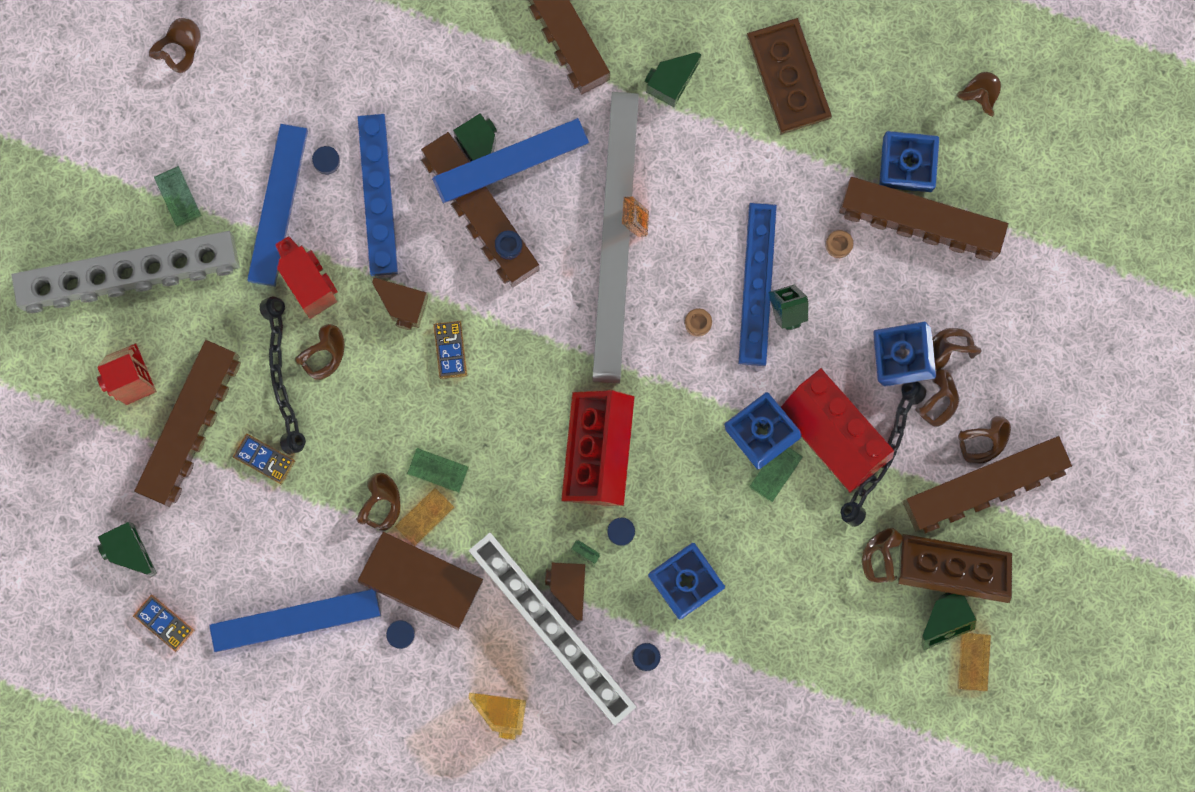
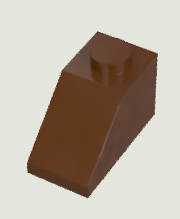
[372,277,428,330]
[545,562,585,622]

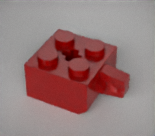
[275,236,338,319]

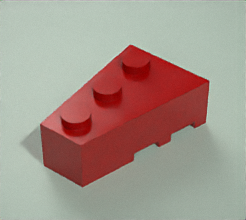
[97,343,157,405]

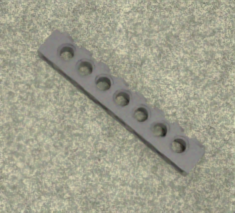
[11,231,240,313]

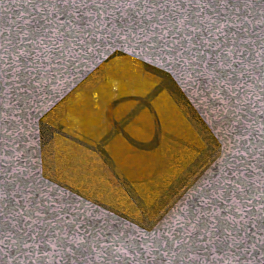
[468,693,527,740]

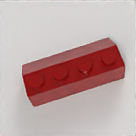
[781,368,894,493]
[561,390,635,506]

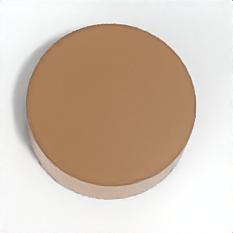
[825,230,853,258]
[684,308,712,337]

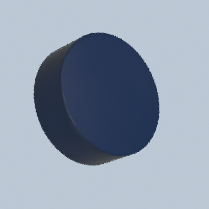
[312,146,340,175]
[495,230,522,259]
[607,517,635,546]
[386,620,415,649]
[632,643,661,671]

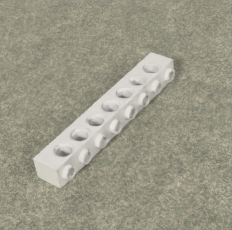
[468,533,636,726]

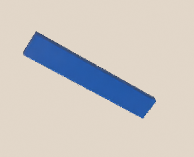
[432,118,589,204]
[247,124,308,287]
[738,203,777,366]
[209,589,381,652]

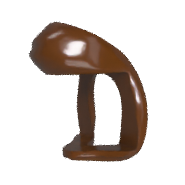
[149,18,201,73]
[956,72,1001,117]
[295,324,345,380]
[932,328,982,370]
[915,369,959,427]
[958,416,1011,464]
[356,473,401,531]
[862,528,903,583]

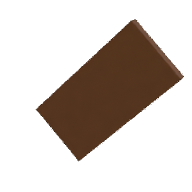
[746,18,832,135]
[358,532,483,631]
[898,534,1012,603]

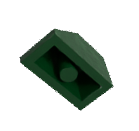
[644,52,702,107]
[453,113,497,162]
[768,284,808,330]
[97,522,157,576]
[921,593,977,650]

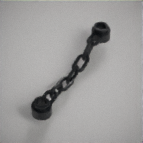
[259,296,306,455]
[840,381,927,527]

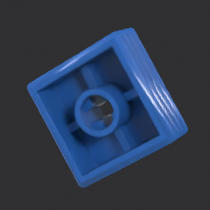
[879,131,939,193]
[873,321,936,386]
[724,392,801,469]
[648,543,725,620]

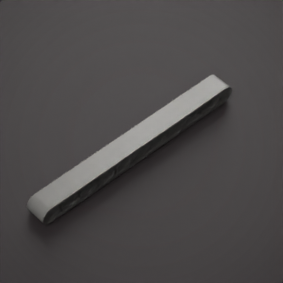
[593,92,639,384]

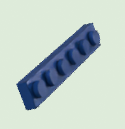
[358,114,398,276]

